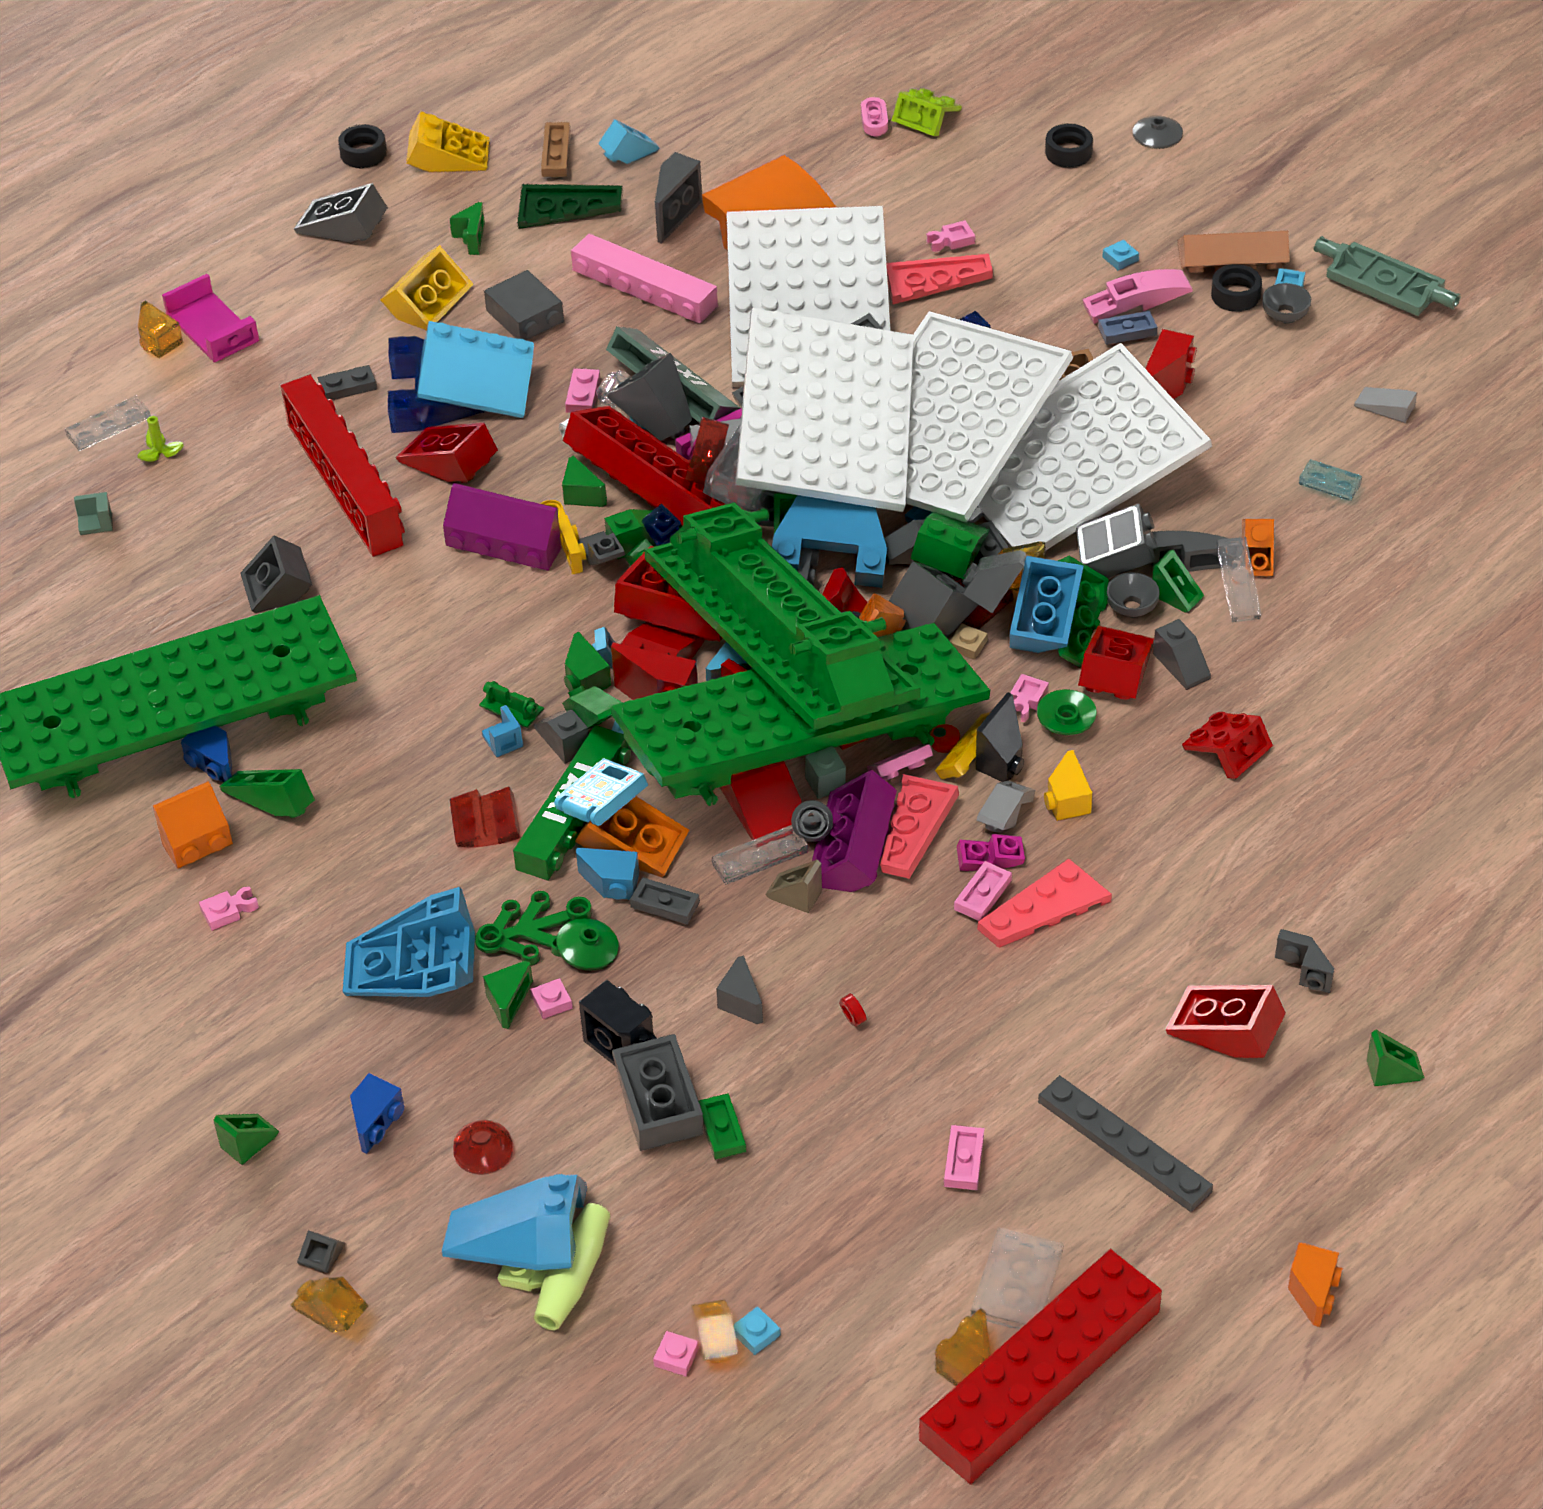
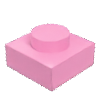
[530,978,573,1019]
[653,1331,699,1376]

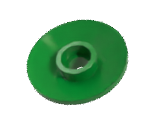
[1037,689,1097,735]
[556,918,619,970]

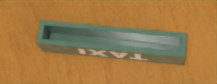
[606,326,741,424]

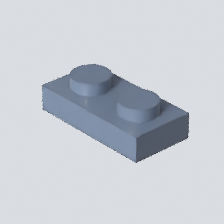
[1098,311,1158,345]

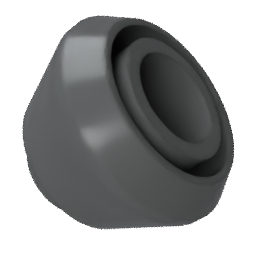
[791,800,833,842]

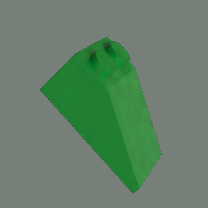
[910,512,989,579]

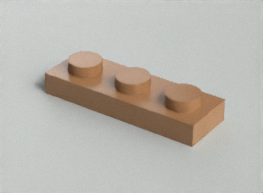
[541,122,570,178]

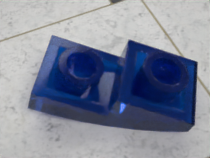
[642,503,682,546]

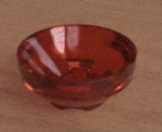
[453,1120,513,1175]

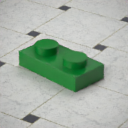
[698,1093,746,1160]

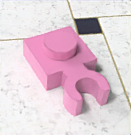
[926,221,975,252]
[1010,674,1049,722]
[199,886,258,931]

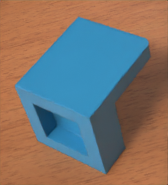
[482,705,523,758]

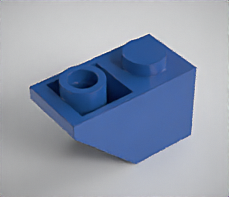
[181,726,232,782]
[350,1073,404,1154]

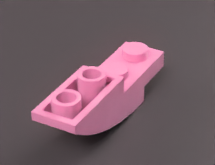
[1083,269,1193,324]

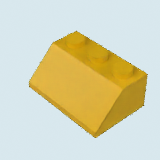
[380,245,474,330]

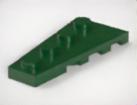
[517,184,623,229]

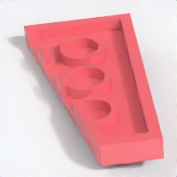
[886,254,993,305]
[880,774,959,879]
[978,859,1112,948]

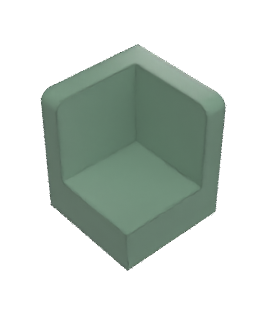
[74,492,113,535]

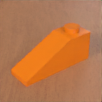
[859,593,906,637]

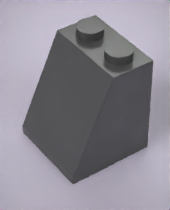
[889,561,979,638]

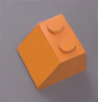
[153,781,233,869]

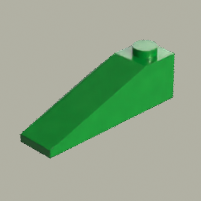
[1058,555,1108,668]

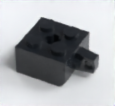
[579,979,657,1067]

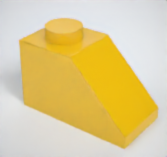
[1044,750,1092,821]

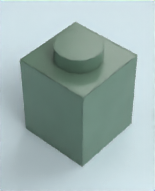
[805,746,846,799]

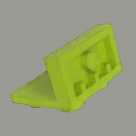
[891,88,962,136]

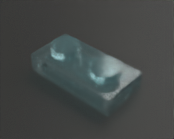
[1299,459,1362,501]

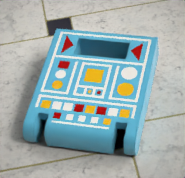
[554,758,648,826]

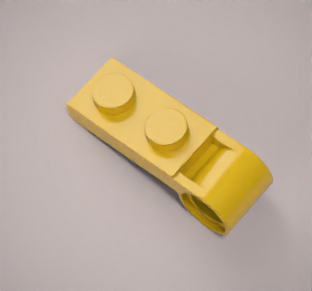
[540,500,586,575]

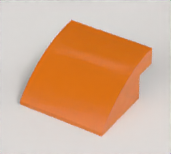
[702,155,837,250]

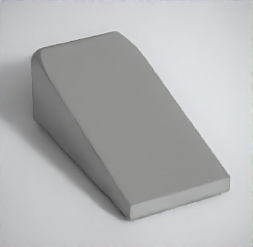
[1354,387,1417,423]

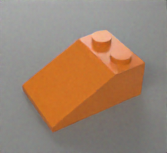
[575,796,689,877]

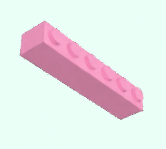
[571,234,718,324]

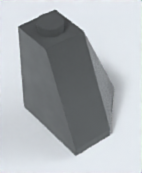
[607,353,692,441]

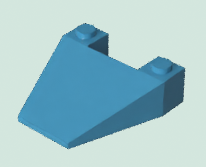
[772,495,887,588]

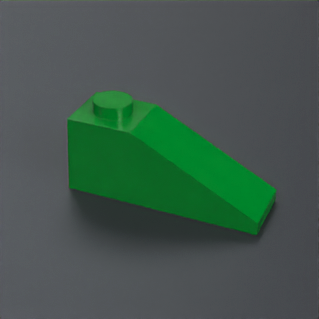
[604,509,683,560]
[562,685,623,730]
[219,769,315,818]

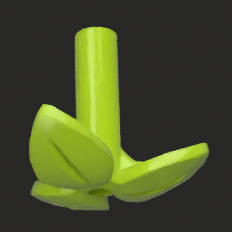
[137,416,184,462]

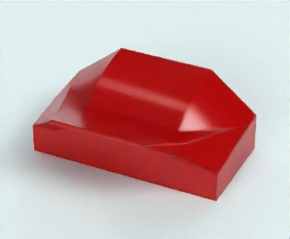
[822,567,868,613]

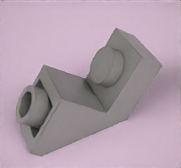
[976,781,1036,833]

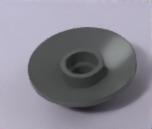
[1133,116,1183,149]

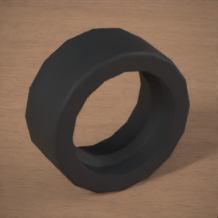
[1045,123,1093,168]
[338,124,387,168]
[1211,264,1262,312]

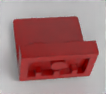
[1182,712,1273,779]

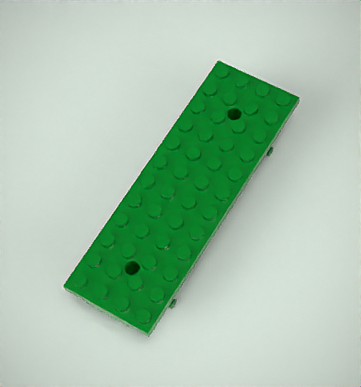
[645,502,920,730]
[0,595,357,798]
[611,623,990,806]

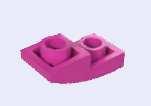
[956,834,1025,871]

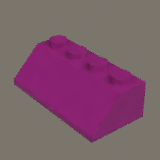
[443,483,562,571]
[812,770,897,892]

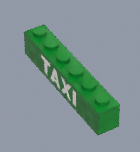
[513,725,631,881]

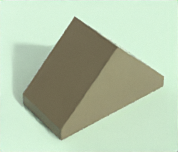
[765,860,822,913]

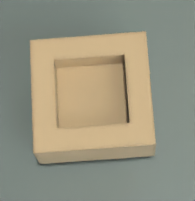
[950,624,988,660]

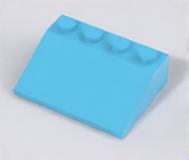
[417,321,534,418]

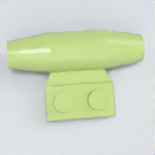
[497,1203,610,1330]

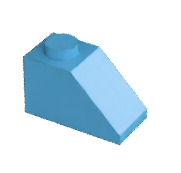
[576,848,639,900]

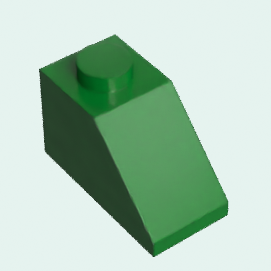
[564,632,612,691]

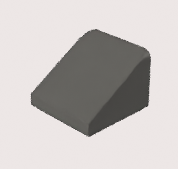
[297,1231,345,1273]

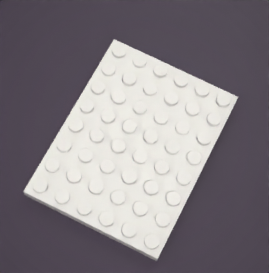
[727,206,890,388]
[736,308,914,512]
[906,311,1073,522]
[978,343,1212,559]

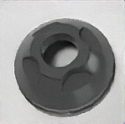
[1263,283,1311,324]
[1107,573,1160,618]

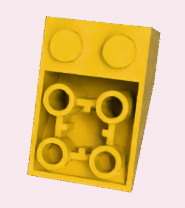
[406,111,490,172]

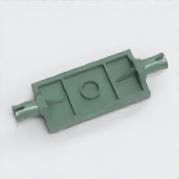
[1314,236,1461,316]

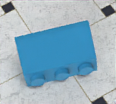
[1010,556,1084,653]

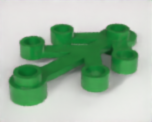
[475,891,592,966]

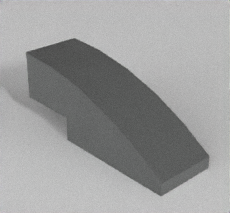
[1152,530,1241,572]

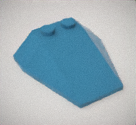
[343,887,475,997]
[441,1174,587,1270]

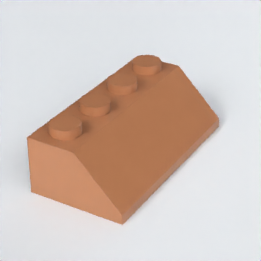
[1177,230,1290,273]

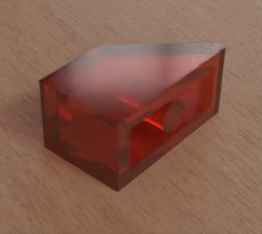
[685,417,729,487]

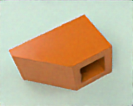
[1242,519,1274,576]
[1288,1242,1343,1327]

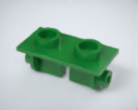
[479,681,544,728]

